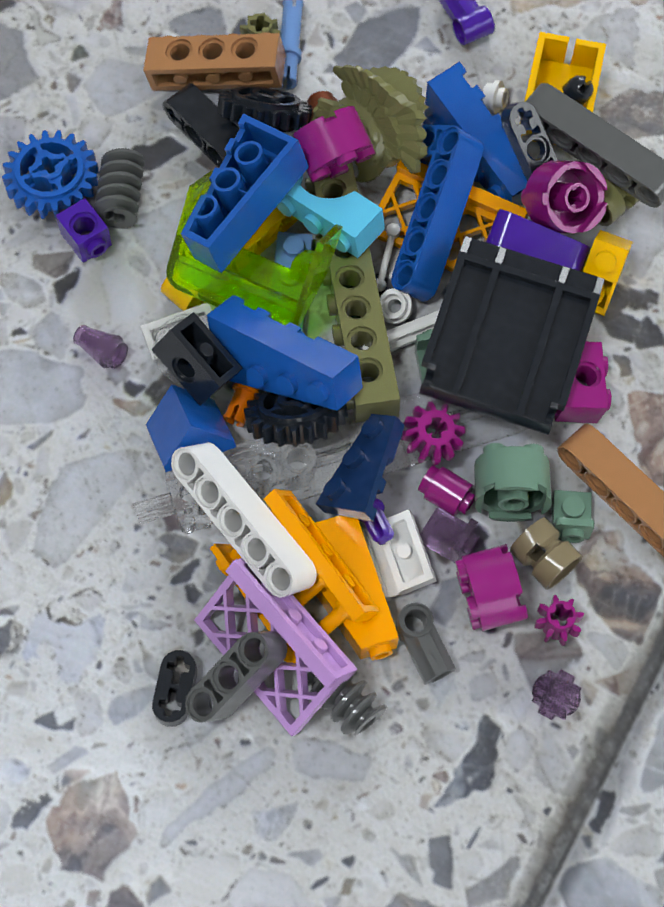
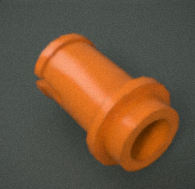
[223,383,259,427]

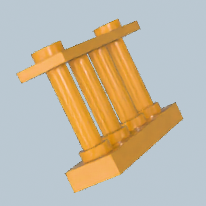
[210,489,380,663]

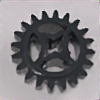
[217,86,313,132]
[244,391,348,447]

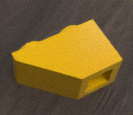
[583,230,633,316]

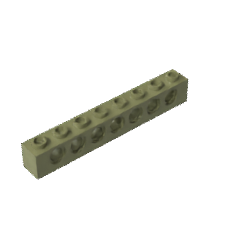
[305,162,400,423]

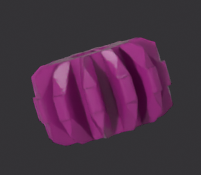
[401,401,466,466]

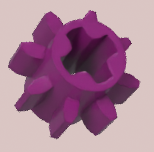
[534,595,584,646]

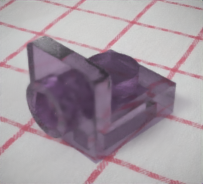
[420,507,480,563]

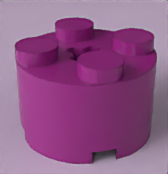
[293,106,376,183]
[521,160,607,234]
[455,544,528,632]

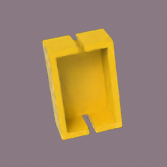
[520,31,606,146]

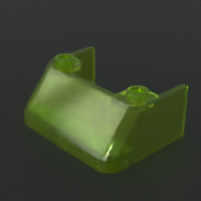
[166,170,343,326]

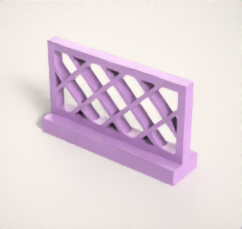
[194,558,357,736]

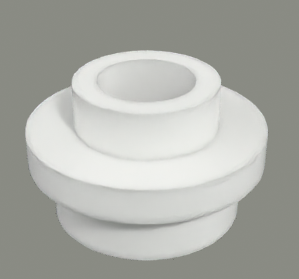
[483,80,509,115]
[380,288,413,324]

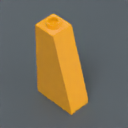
[315,516,399,660]

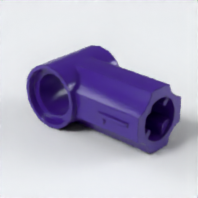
[439,0,495,46]

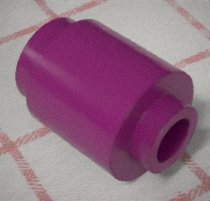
[418,465,475,517]

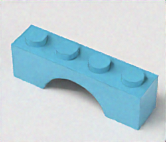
[276,175,385,258]

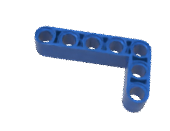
[391,125,484,302]

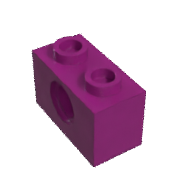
[554,341,612,424]

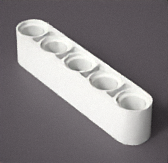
[171,442,317,598]

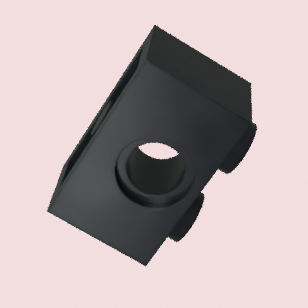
[151,312,243,405]

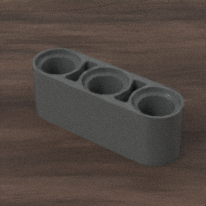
[185,631,287,723]

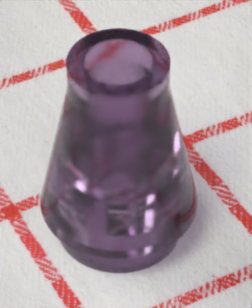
[73,325,128,369]

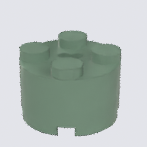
[474,443,552,522]

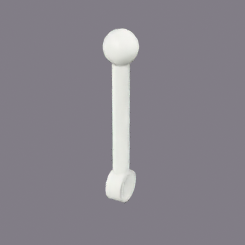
[376,223,400,292]

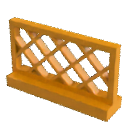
[377,160,528,272]

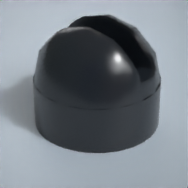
[562,75,593,105]

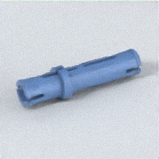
[281,0,304,90]

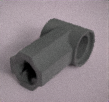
[395,602,456,685]

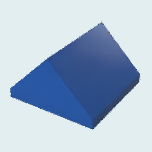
[146,384,236,472]

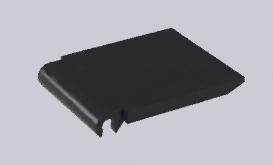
[419,236,605,435]

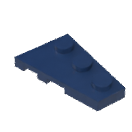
[315,414,405,522]

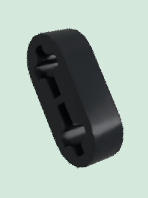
[152,650,197,727]

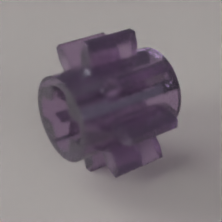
[532,669,582,720]

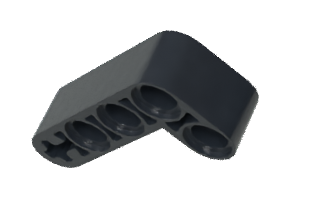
[162,83,240,168]

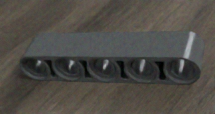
[518,83,664,208]

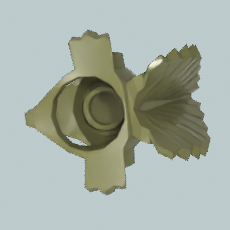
[312,64,429,182]

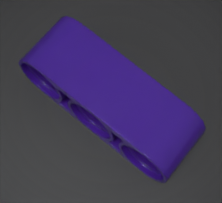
[486,209,591,271]

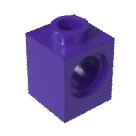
[55,198,112,263]

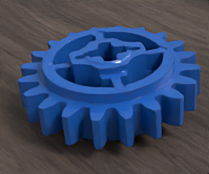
[2,130,99,220]

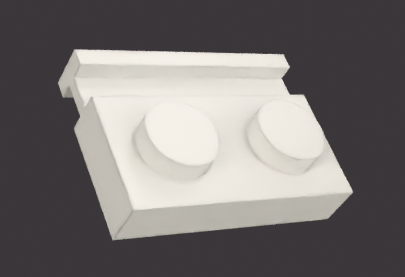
[362,509,437,602]

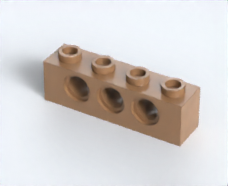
[143,32,286,91]

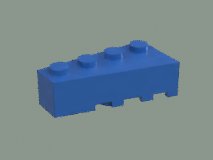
[423,61,533,206]
[181,114,309,273]
[207,295,363,411]

